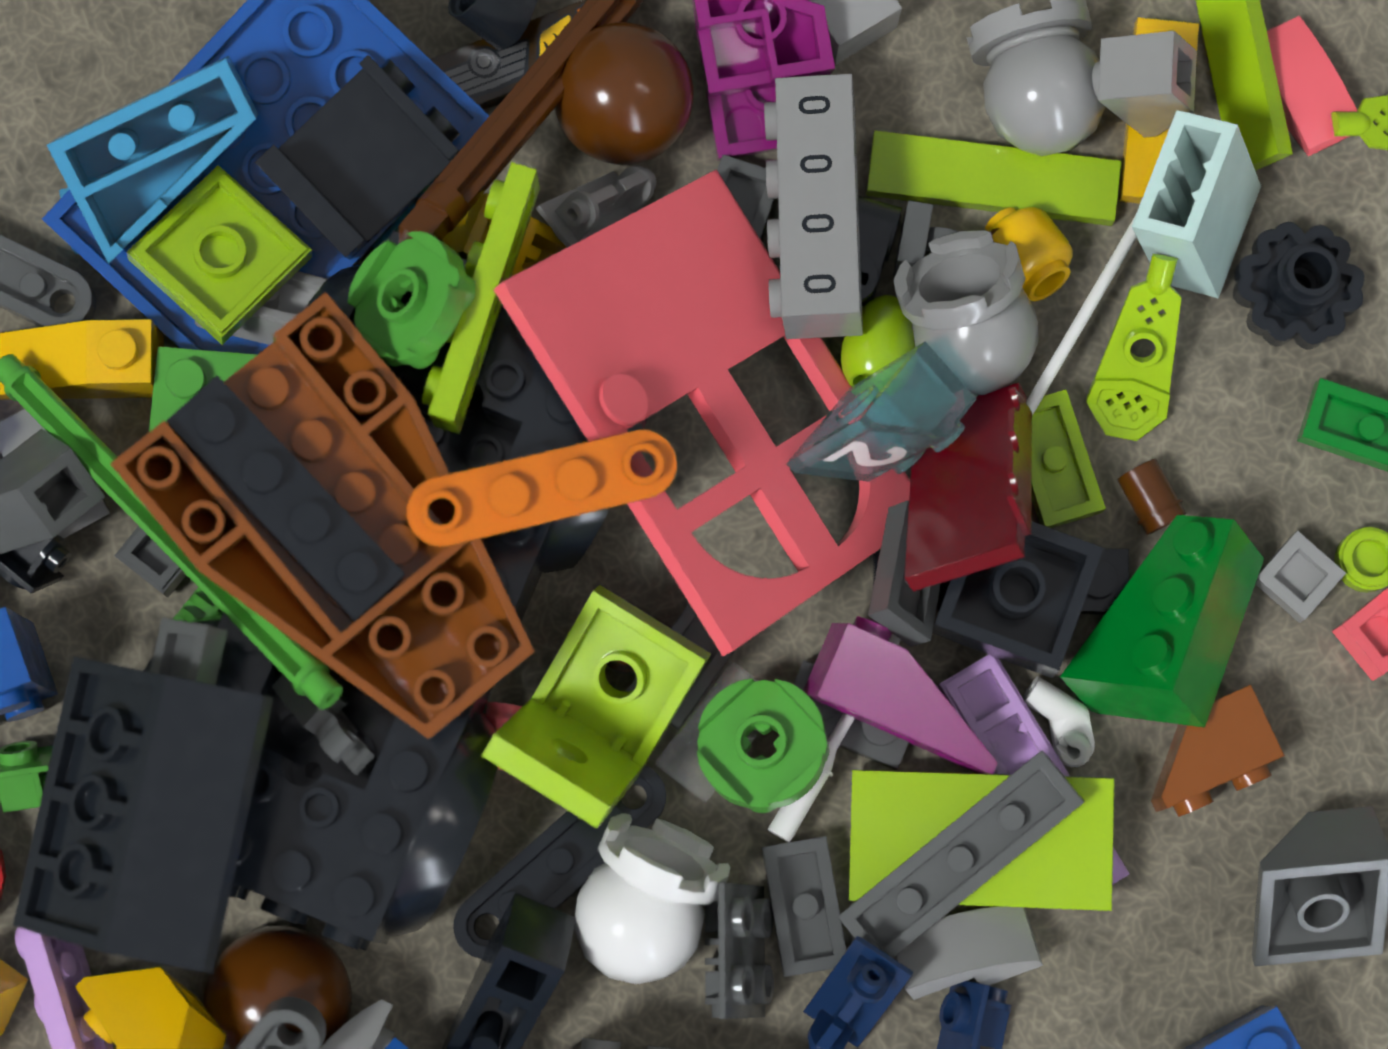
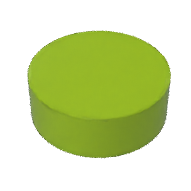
[1334,527,1388,593]

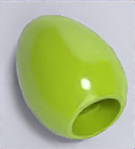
[841,295,917,397]

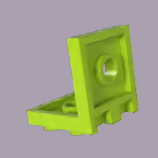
[482,585,711,828]

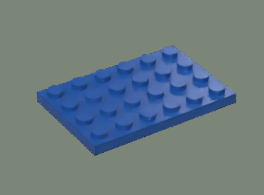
[42,0,489,355]

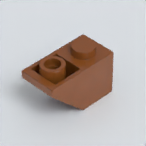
[1151,685,1285,817]

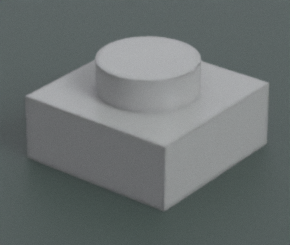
[1255,531,1346,623]

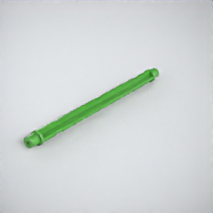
[0,354,343,710]

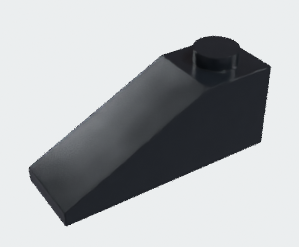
[442,893,576,1049]

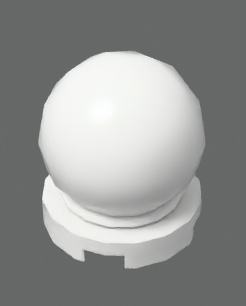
[574,813,731,984]

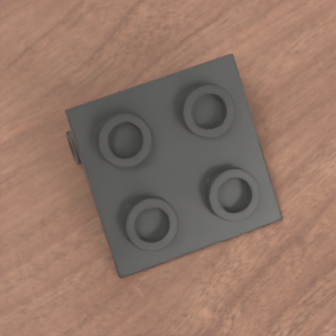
[705,882,774,1019]

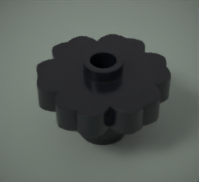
[1233,221,1365,350]

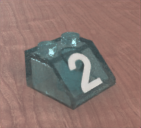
[786,341,976,482]

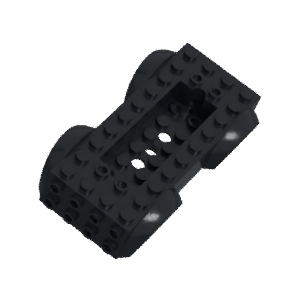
[144,231,648,951]

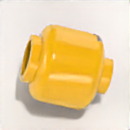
[985,207,1073,301]

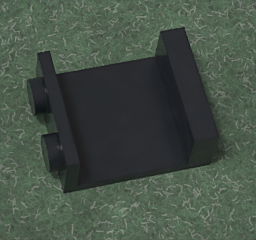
[255,55,460,259]

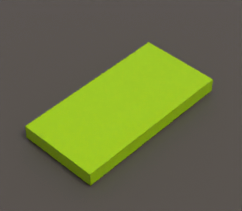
[849,769,1115,911]

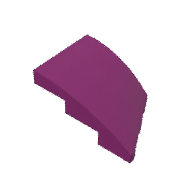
[692,0,835,161]

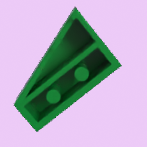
[1060,515,1264,728]

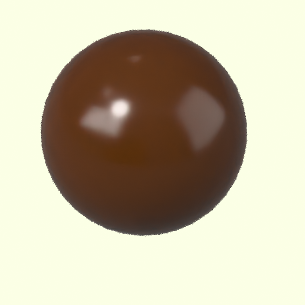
[554,22,694,165]
[204,925,352,1049]

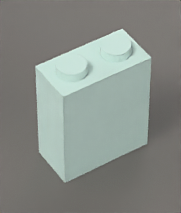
[1131,110,1261,298]

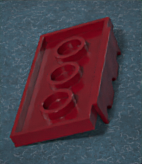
[905,382,1032,591]

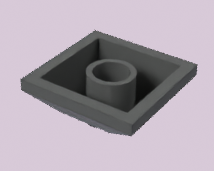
[1252,806,1388,967]

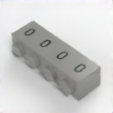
[764,74,863,339]

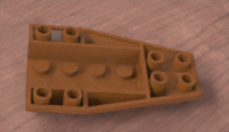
[110,293,535,739]

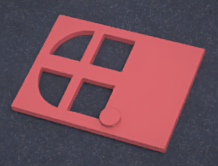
[493,169,910,656]

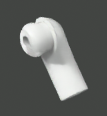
[1023,676,1095,767]

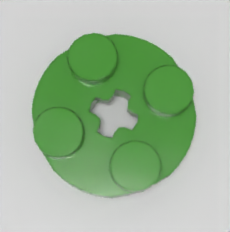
[347,231,476,369]
[697,678,830,813]

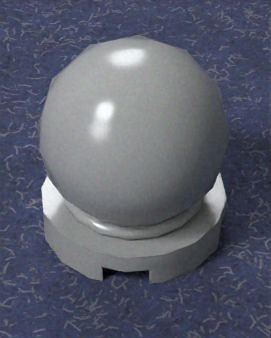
[966,0,1105,156]
[893,230,1039,395]

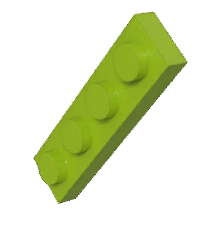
[422,162,540,434]

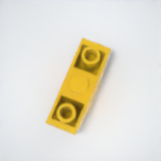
[75,967,226,1049]

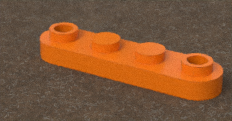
[407,430,677,547]

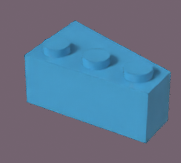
[46,55,258,264]

